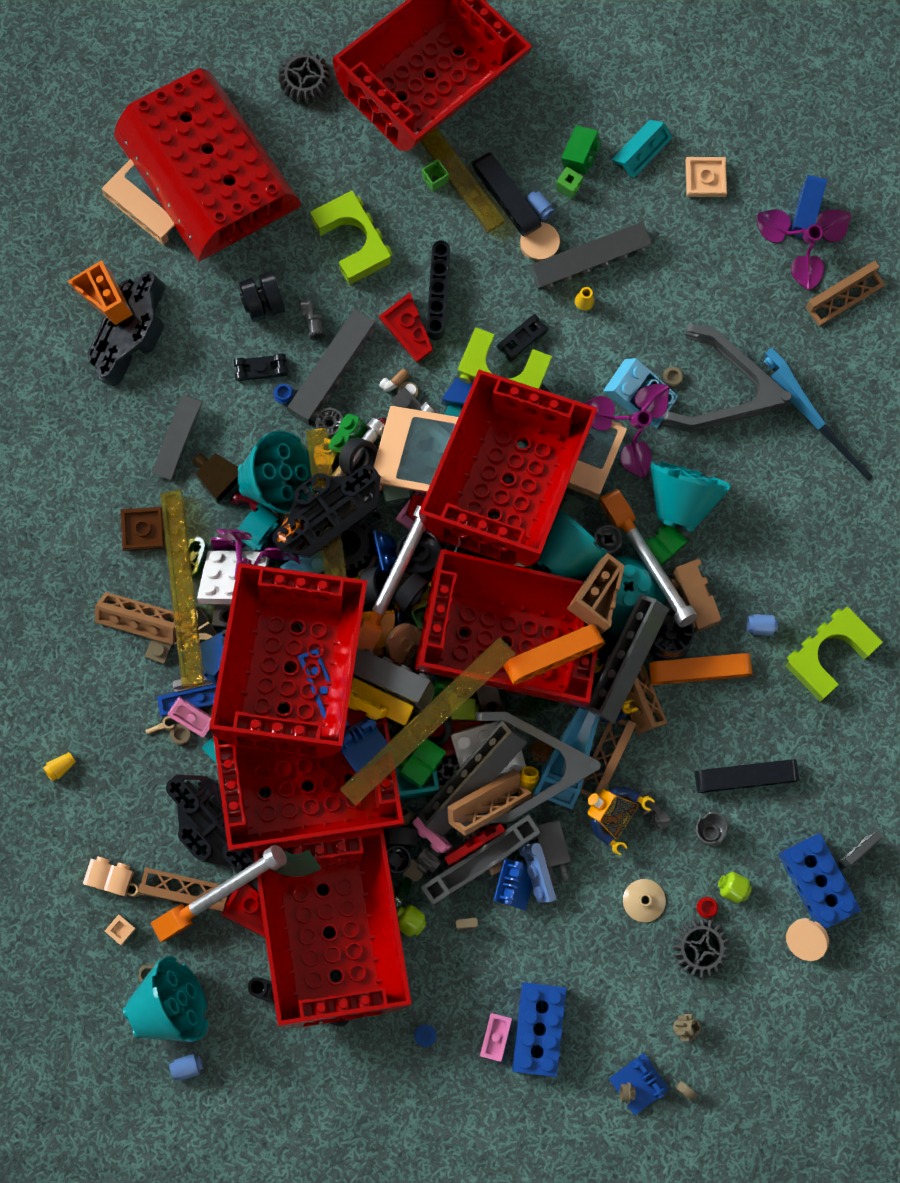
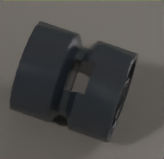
[386,845,411,875]

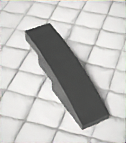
[152,395,203,480]

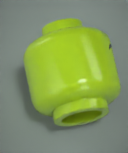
[718,871,752,903]
[396,904,427,937]

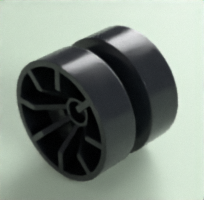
[239,271,286,323]
[397,530,441,578]
[649,610,695,661]

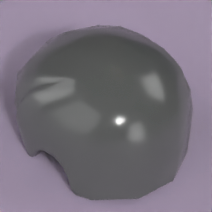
[695,812,729,846]

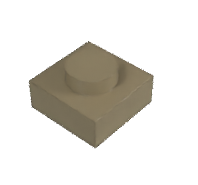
[144,639,173,665]

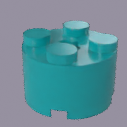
[238,504,282,552]

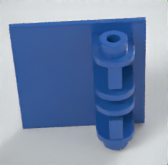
[373,530,397,574]
[340,717,393,774]
[493,858,532,911]
[609,1053,670,1115]

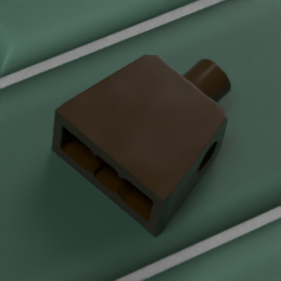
[193,453,238,504]
[472,684,504,722]

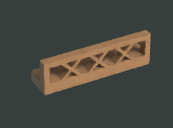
[805,261,886,326]
[95,592,183,645]
[606,656,668,735]
[580,719,636,797]
[447,769,532,836]
[138,868,227,912]

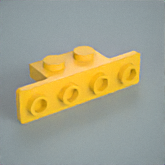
[348,676,414,725]

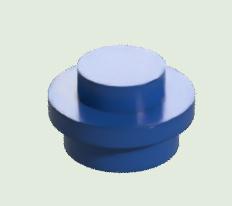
[273,384,294,404]
[414,1024,436,1047]

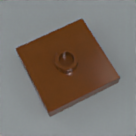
[120,507,165,551]

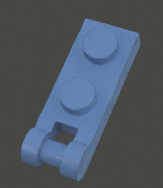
[519,843,556,903]

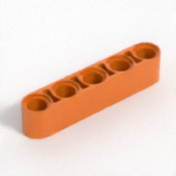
[503,624,605,685]
[649,653,753,685]

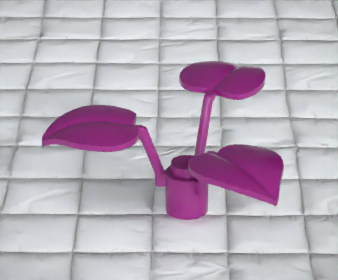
[757,209,852,290]
[584,384,670,478]
[211,529,300,580]

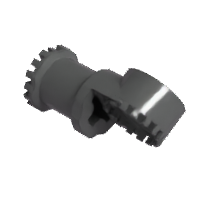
[300,299,326,340]
[638,789,670,831]

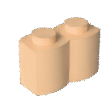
[83,856,134,897]

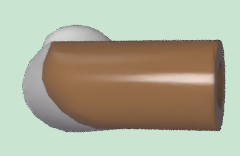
[379,369,409,392]

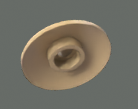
[623,879,666,922]

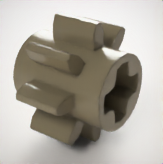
[673,1014,701,1041]

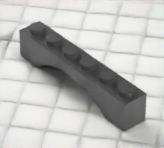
[421,815,543,905]

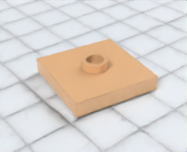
[685,157,727,197]

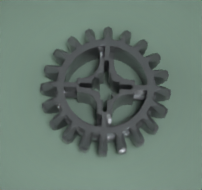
[278,50,331,104]
[672,919,731,978]

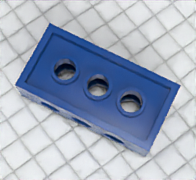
[778,833,861,929]
[512,982,566,1077]

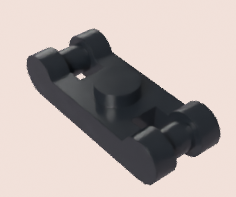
[496,314,549,362]
[233,353,288,381]

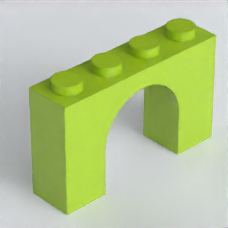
[310,191,393,285]
[457,327,552,389]
[785,606,883,701]

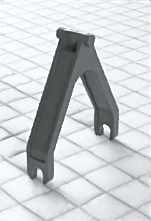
[662,324,791,432]
[475,712,601,823]

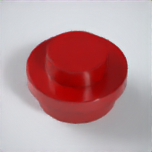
[696,897,718,919]

